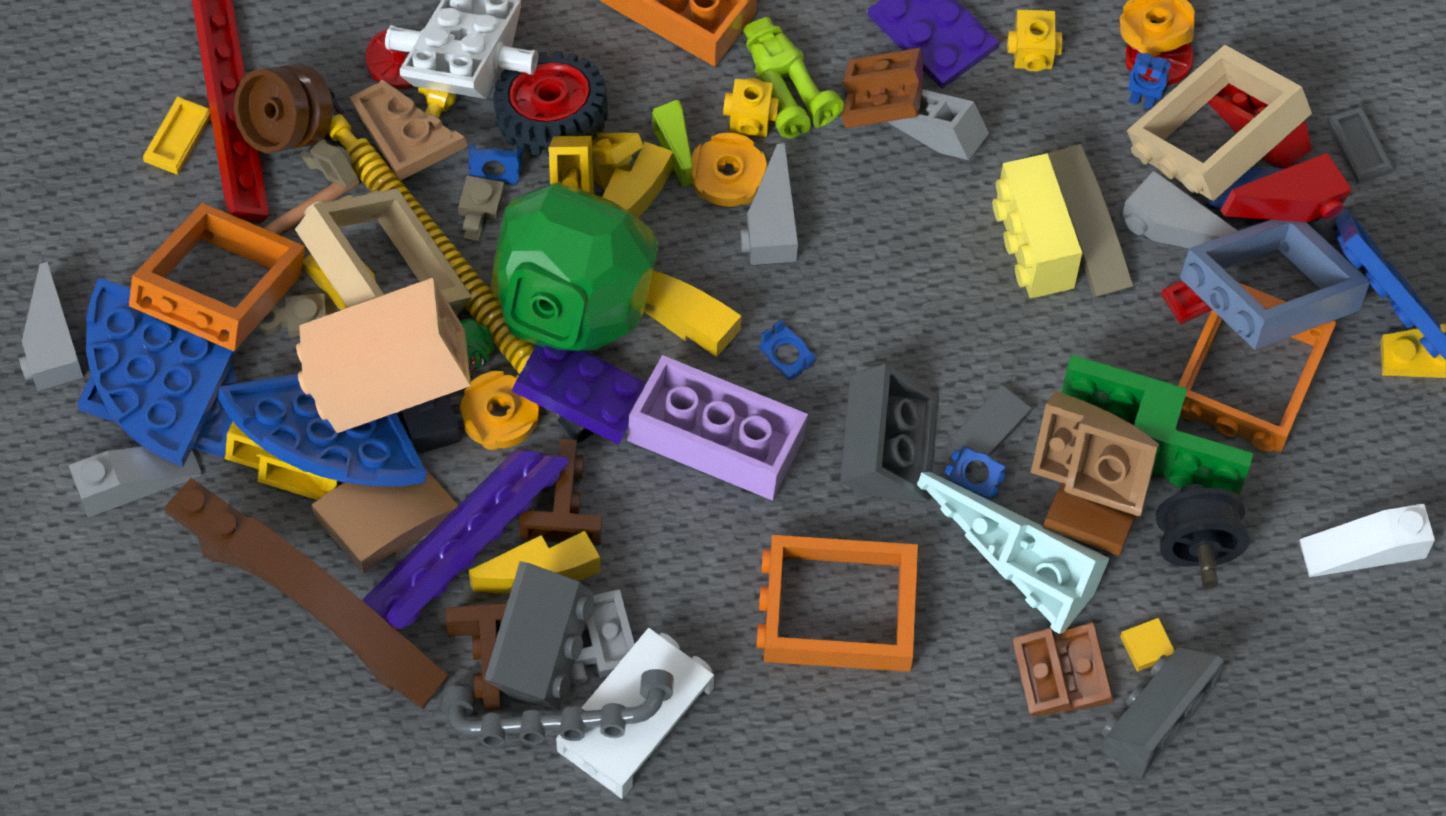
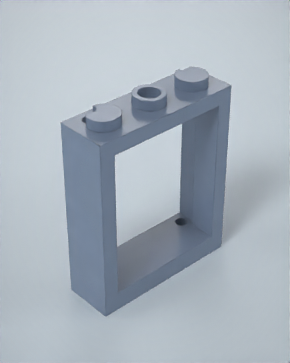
[1180,220,1370,350]

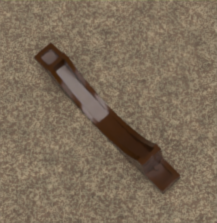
[164,478,449,709]

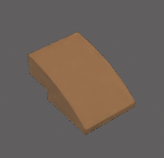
[1031,391,1159,517]
[312,467,458,574]

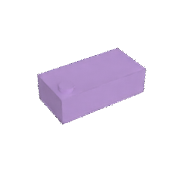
[627,355,808,500]

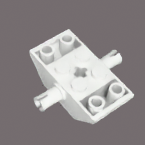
[385,0,538,99]

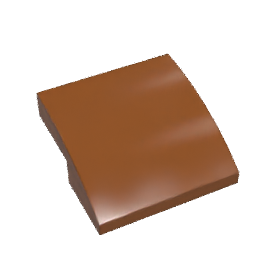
[841,48,923,128]
[1043,483,1136,556]
[1012,622,1115,716]

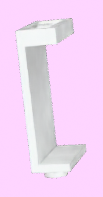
[556,628,714,799]

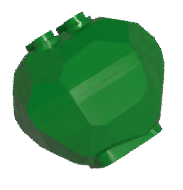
[491,182,658,350]

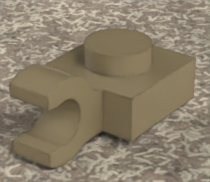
[300,139,358,188]
[458,176,505,243]

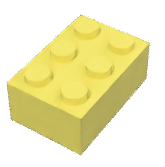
[992,153,1082,299]

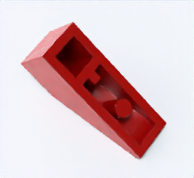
[1207,84,1312,169]
[1221,153,1352,222]

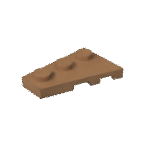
[349,80,468,181]

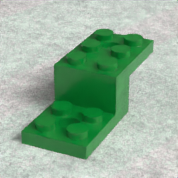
[1061,354,1254,496]

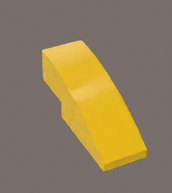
[602,142,673,218]
[644,271,741,357]
[225,422,339,500]
[469,531,601,594]

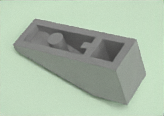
[888,89,989,160]
[740,143,798,265]
[1122,171,1238,248]
[19,262,83,391]
[68,446,202,518]

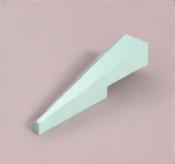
[917,472,1109,634]

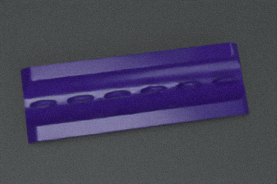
[362,449,569,629]

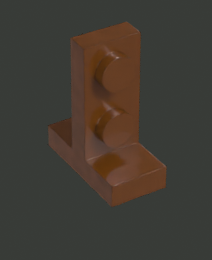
[519,439,602,545]
[445,603,507,711]

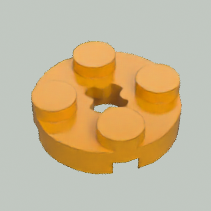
[1120,0,1195,57]
[691,133,767,207]
[460,371,539,450]

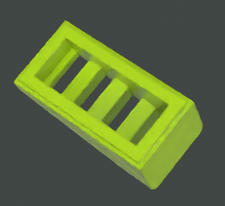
[652,100,693,187]

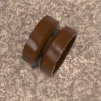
[234,63,333,153]

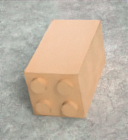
[296,278,471,433]

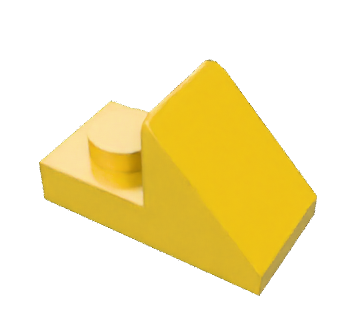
[592,133,644,190]

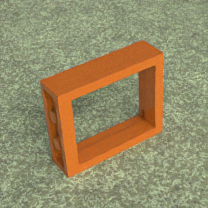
[129,203,305,351]
[1178,282,1336,453]
[756,535,918,672]

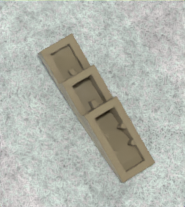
[1045,144,1133,298]

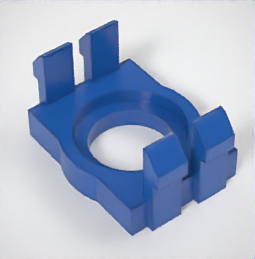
[1128,52,1171,109]
[469,143,523,185]
[759,320,816,380]
[945,445,1007,499]

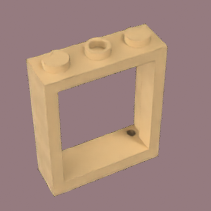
[1127,45,1312,201]
[295,189,472,316]

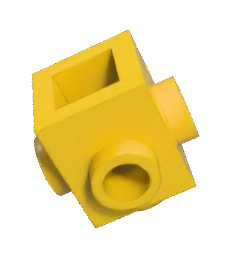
[1007,10,1062,71]
[723,78,779,137]

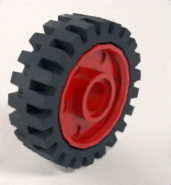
[493,51,608,156]

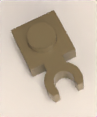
[259,293,327,337]

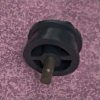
[1156,484,1250,589]

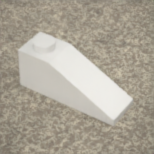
[1299,504,1435,577]

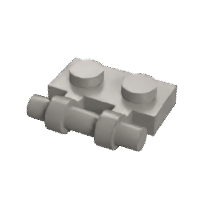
[570,589,635,685]

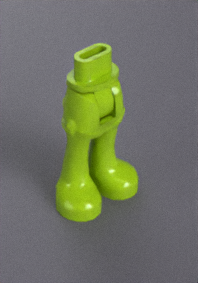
[743,17,844,139]

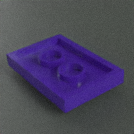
[868,0,999,89]
[512,344,647,445]

